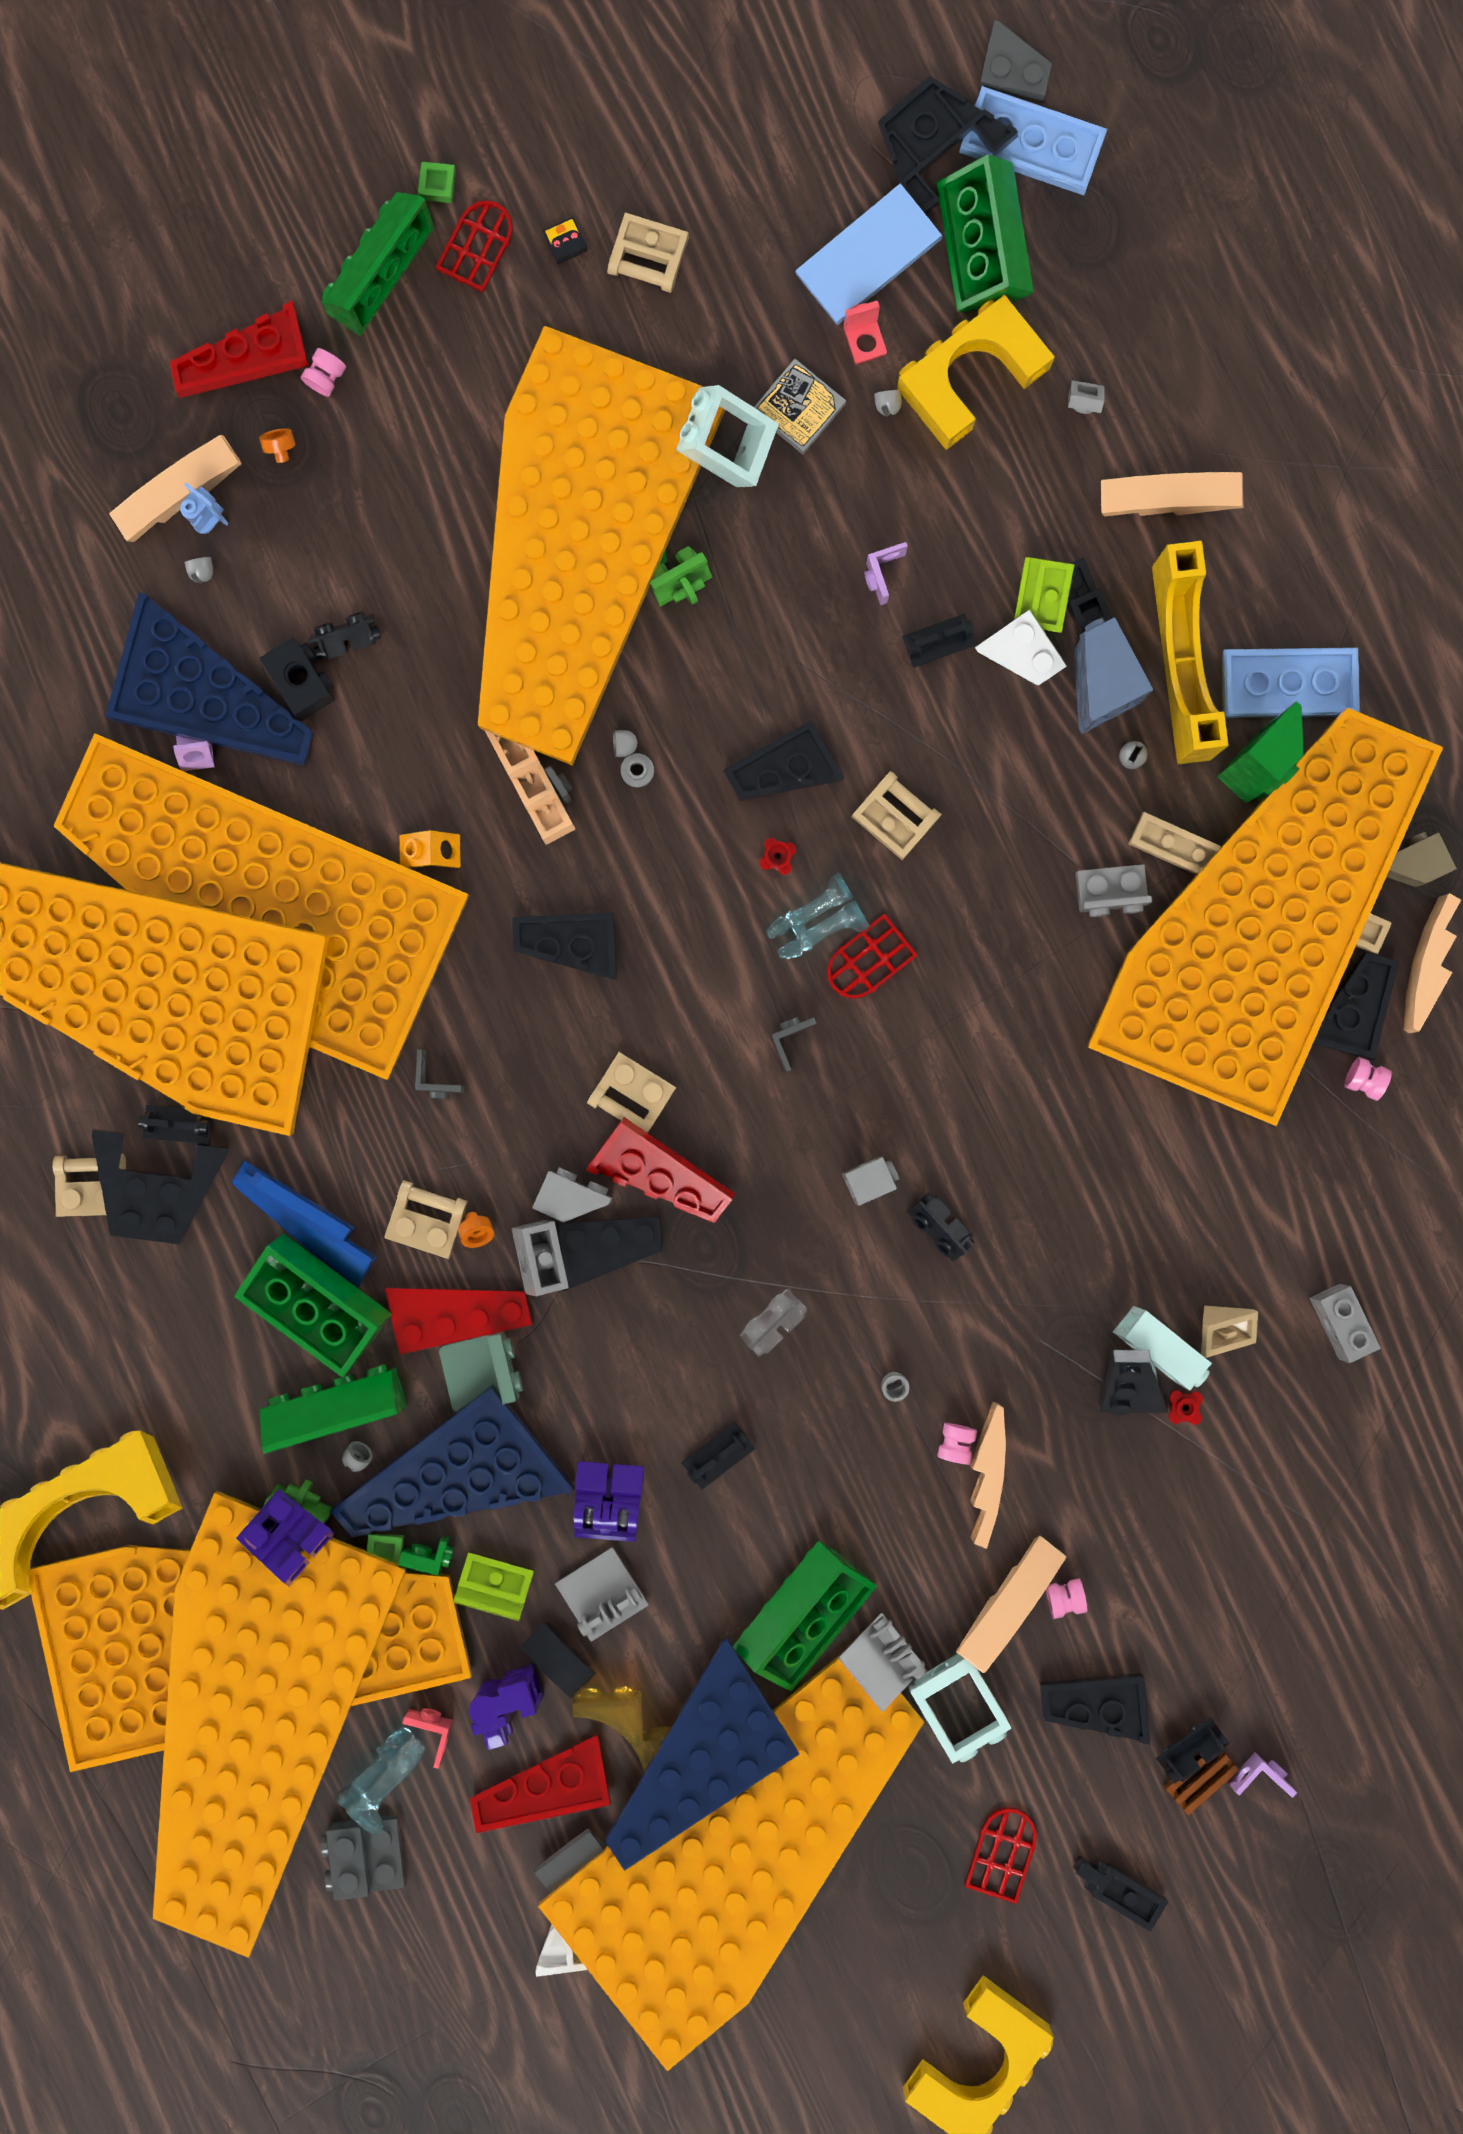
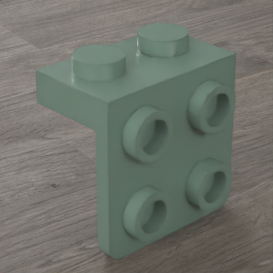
[439,1331,523,1412]

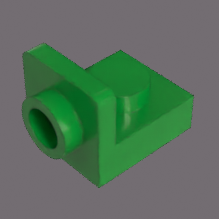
[398,1535,454,1575]

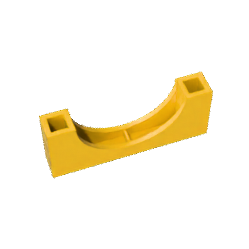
[1152,541,1229,765]
[0,1430,183,1610]

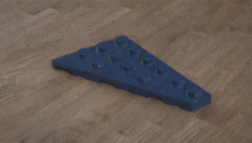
[105,592,314,767]
[330,1385,575,1538]
[606,1637,800,1871]

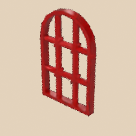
[435,200,513,293]
[827,913,918,999]
[964,1807,1037,1904]

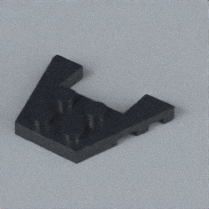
[878,76,1018,215]
[92,1129,228,1245]

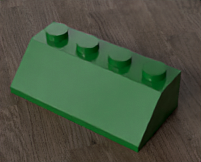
[936,154,1034,313]
[322,192,434,336]
[1217,701,1304,804]
[234,1233,392,1378]
[259,1364,408,1454]
[733,1541,877,1692]

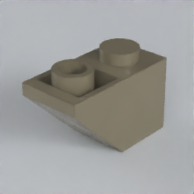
[1386,832,1457,887]

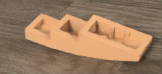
[109,435,242,542]
[1101,472,1244,517]
[485,731,575,845]
[1403,893,1461,1033]
[969,1401,1006,1549]
[956,1536,1066,1673]

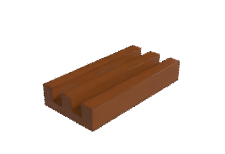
[1164,1752,1239,1816]

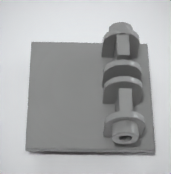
[555,1547,649,1642]
[838,1613,927,1712]

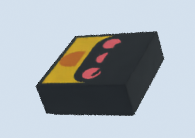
[543,217,588,264]

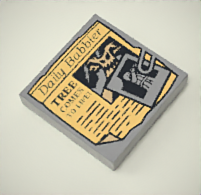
[754,359,846,455]

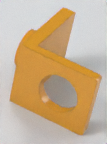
[399,830,460,868]

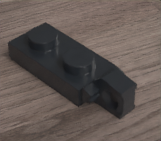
[1073,1856,1168,1932]

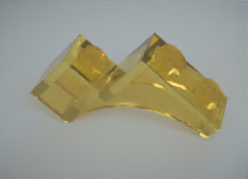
[572,1687,671,1772]

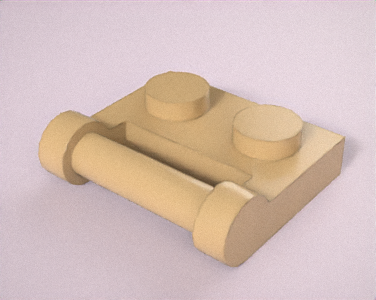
[607,213,689,293]
[852,771,942,860]
[587,1052,676,1133]
[53,1153,126,1217]
[384,1180,468,1259]

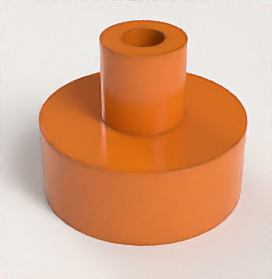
[259,428,296,463]
[458,1212,494,1248]

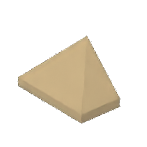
[1201,1306,1258,1358]

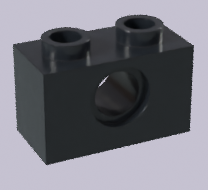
[260,637,335,721]

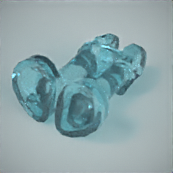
[766,872,870,959]
[335,1727,425,1836]

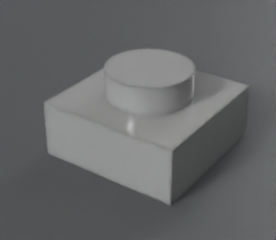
[1068,380,1104,414]

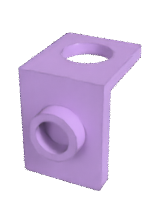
[865,542,908,605]
[173,736,215,771]
[1228,1752,1297,1798]

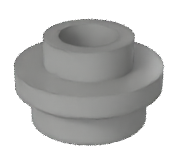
[621,753,654,788]

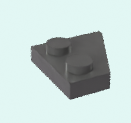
[979,20,1052,102]

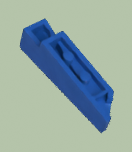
[232,1160,377,1288]

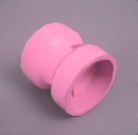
[300,348,346,397]
[1344,1057,1392,1101]
[937,1423,977,1465]
[1046,1578,1087,1619]

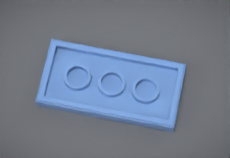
[959,86,1107,195]
[796,184,942,326]
[1222,648,1360,718]

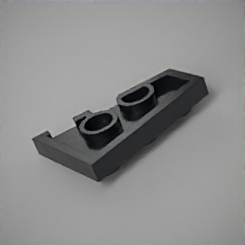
[723,720,844,801]
[512,913,617,981]
[1312,953,1399,1060]
[558,1217,662,1291]
[1099,1350,1168,1415]
[1040,1673,1151,1745]

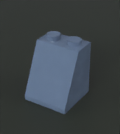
[1074,617,1153,734]

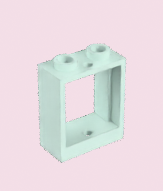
[676,385,779,487]
[1113,1306,1212,1390]
[908,1654,1012,1764]

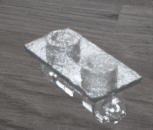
[740,1289,808,1357]

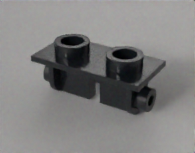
[309,611,381,661]
[902,614,976,668]
[138,1105,213,1144]
[907,1192,975,1261]
[681,1421,756,1490]
[1156,1717,1230,1784]

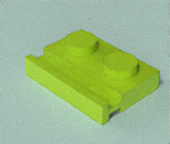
[1014,557,1075,633]
[453,1552,534,1621]

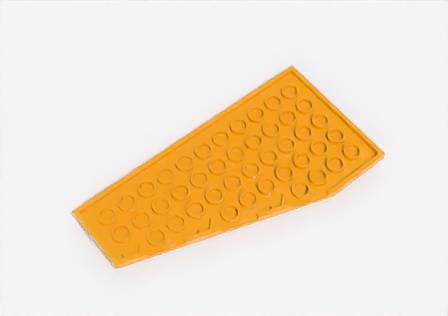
[478,326,725,766]
[1087,708,1443,1126]
[54,733,470,1080]
[0,862,330,1136]
[153,1491,407,1958]
[30,1545,473,1772]
[538,1652,924,2071]

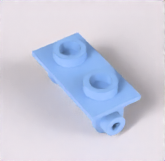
[180,483,229,534]

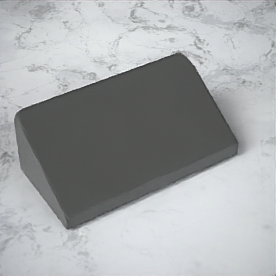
[533,1828,607,1894]

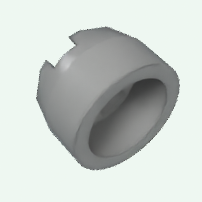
[874,390,902,416]
[184,557,213,584]
[613,730,638,757]
[1119,741,1148,769]
[881,1372,909,1402]
[342,1441,373,1472]

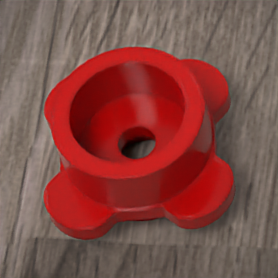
[759,838,796,875]
[1168,1390,1203,1425]

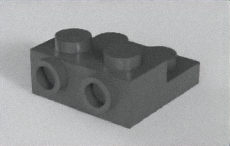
[321,1815,406,1901]

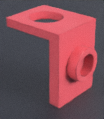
[843,300,887,364]
[403,1708,453,1769]

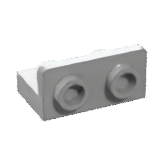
[1075,864,1152,917]

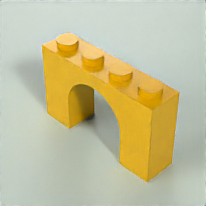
[897,295,1055,450]
[903,1975,1054,2134]

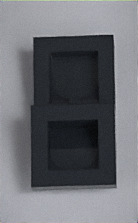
[1067,558,1112,633]
[520,1622,596,1698]

